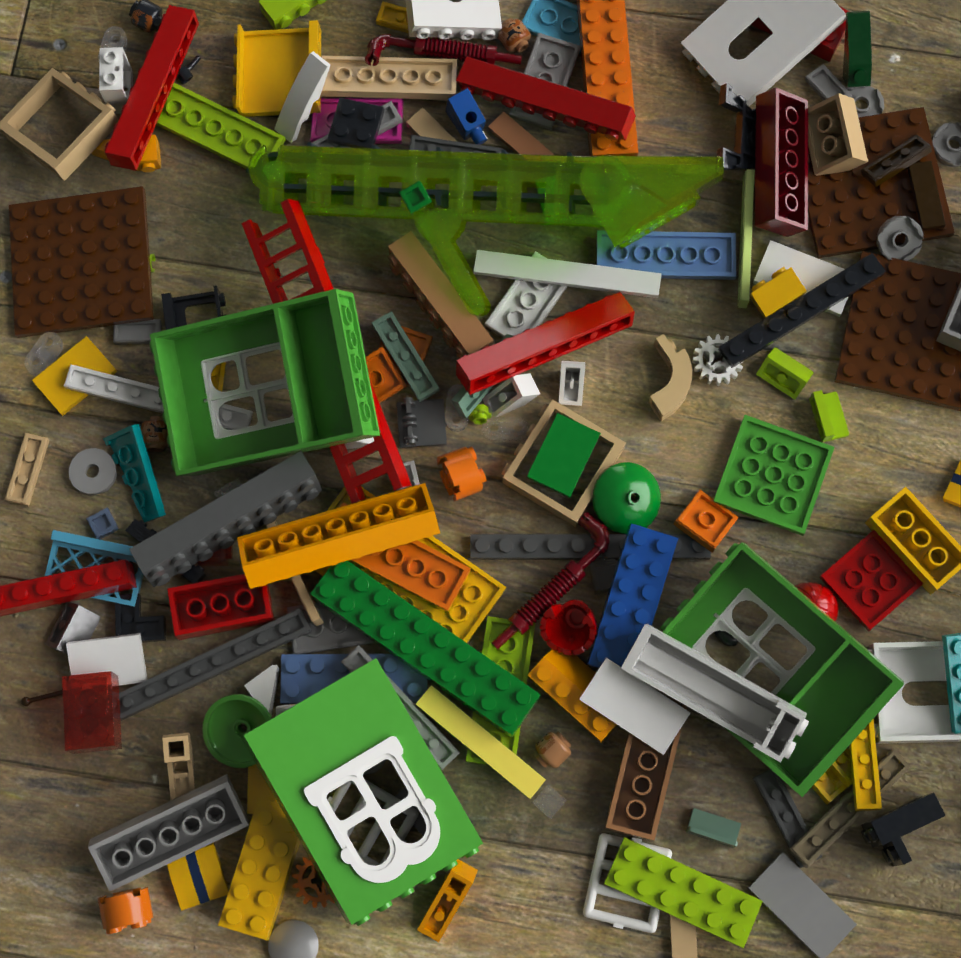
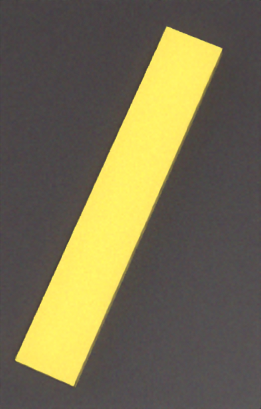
[416,685,546,799]

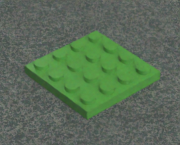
[713,415,835,536]

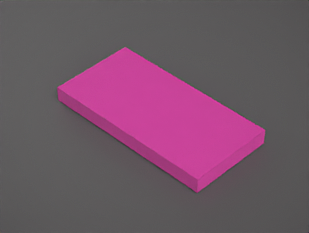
[310,98,404,144]

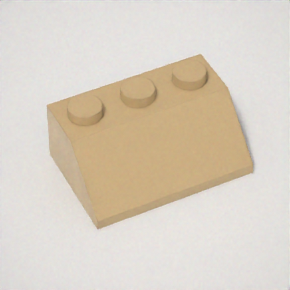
[808,93,868,176]

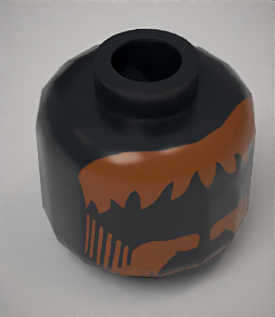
[129,0,162,33]

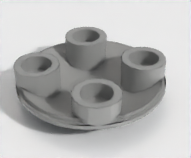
[268,920,319,958]

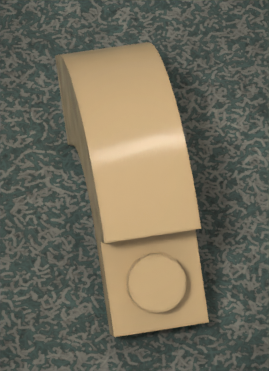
[648,334,692,421]
[162,733,195,801]

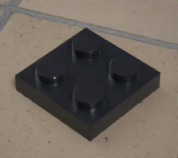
[328,98,385,152]

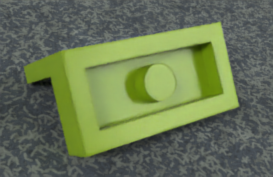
[756,347,814,400]
[809,390,849,443]

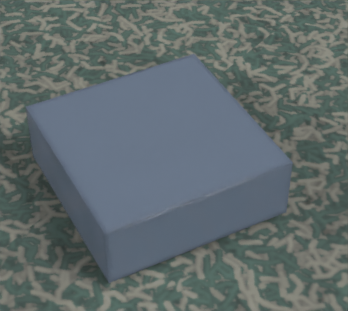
[86,507,120,540]

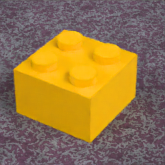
[750,267,806,319]

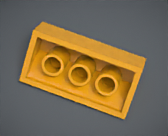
[527,649,617,743]

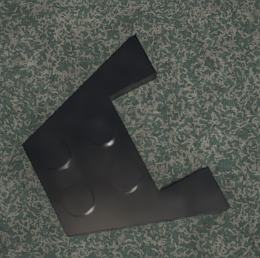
[716,83,756,170]

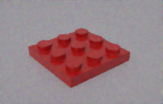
[819,530,923,632]

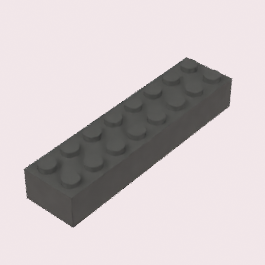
[129,451,322,587]

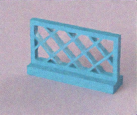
[45,530,144,607]

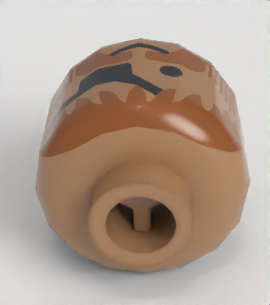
[498,18,531,53]
[141,416,169,452]
[535,731,572,768]

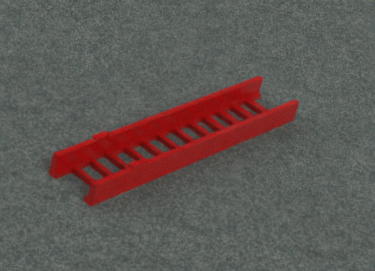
[241,199,412,504]

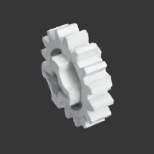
[692,334,743,386]

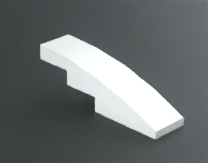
[274,51,330,143]

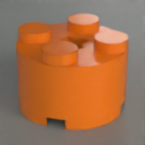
[437,446,487,501]
[97,887,153,934]

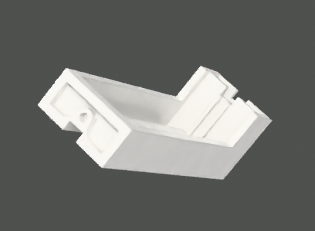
[621,624,809,763]

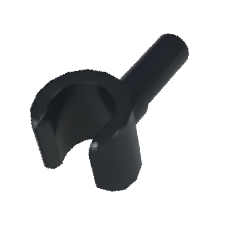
[177,55,201,84]

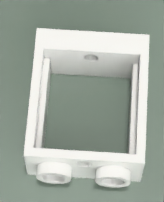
[99,47,133,114]

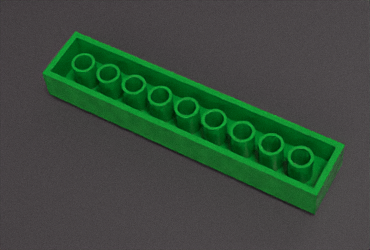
[310,561,541,738]

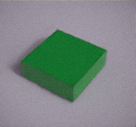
[399,180,432,214]

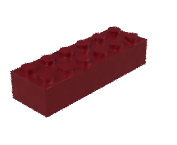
[755,87,808,237]

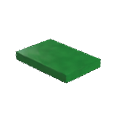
[527,413,601,498]

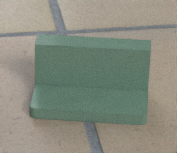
[686,808,741,848]

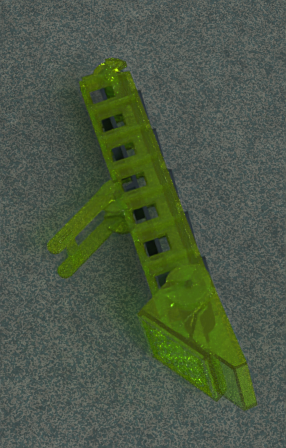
[246,142,724,316]

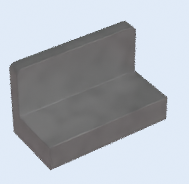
[45,602,101,655]

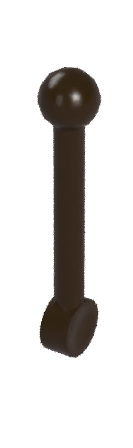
[21,686,72,706]

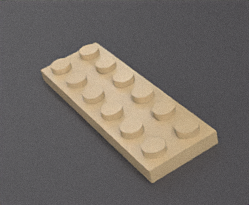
[320,56,457,100]

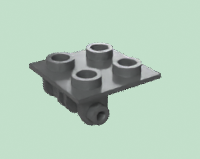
[397,397,447,448]

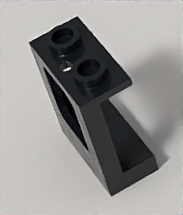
[161,285,227,330]

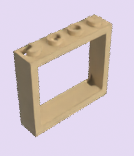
[0,68,119,181]
[501,399,626,527]

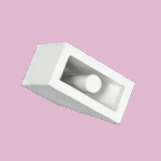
[483,373,540,419]

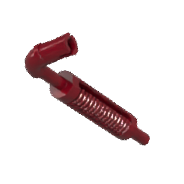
[365,34,522,66]
[491,512,610,650]

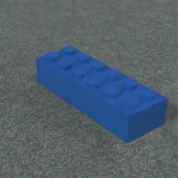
[586,523,678,669]

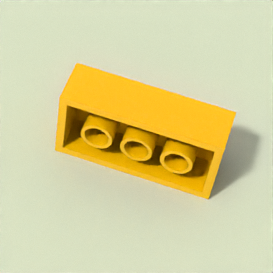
[865,487,961,595]

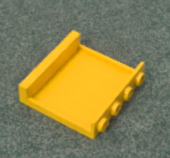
[232,20,322,117]

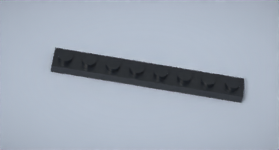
[718,253,886,368]

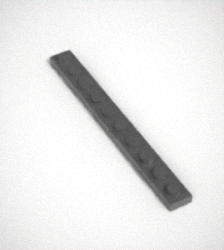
[470,534,711,560]
[78,608,312,736]

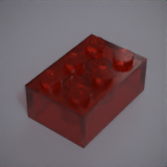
[62,671,122,754]

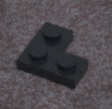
[115,593,166,643]

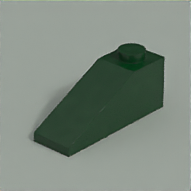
[842,11,872,87]

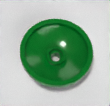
[592,462,661,534]

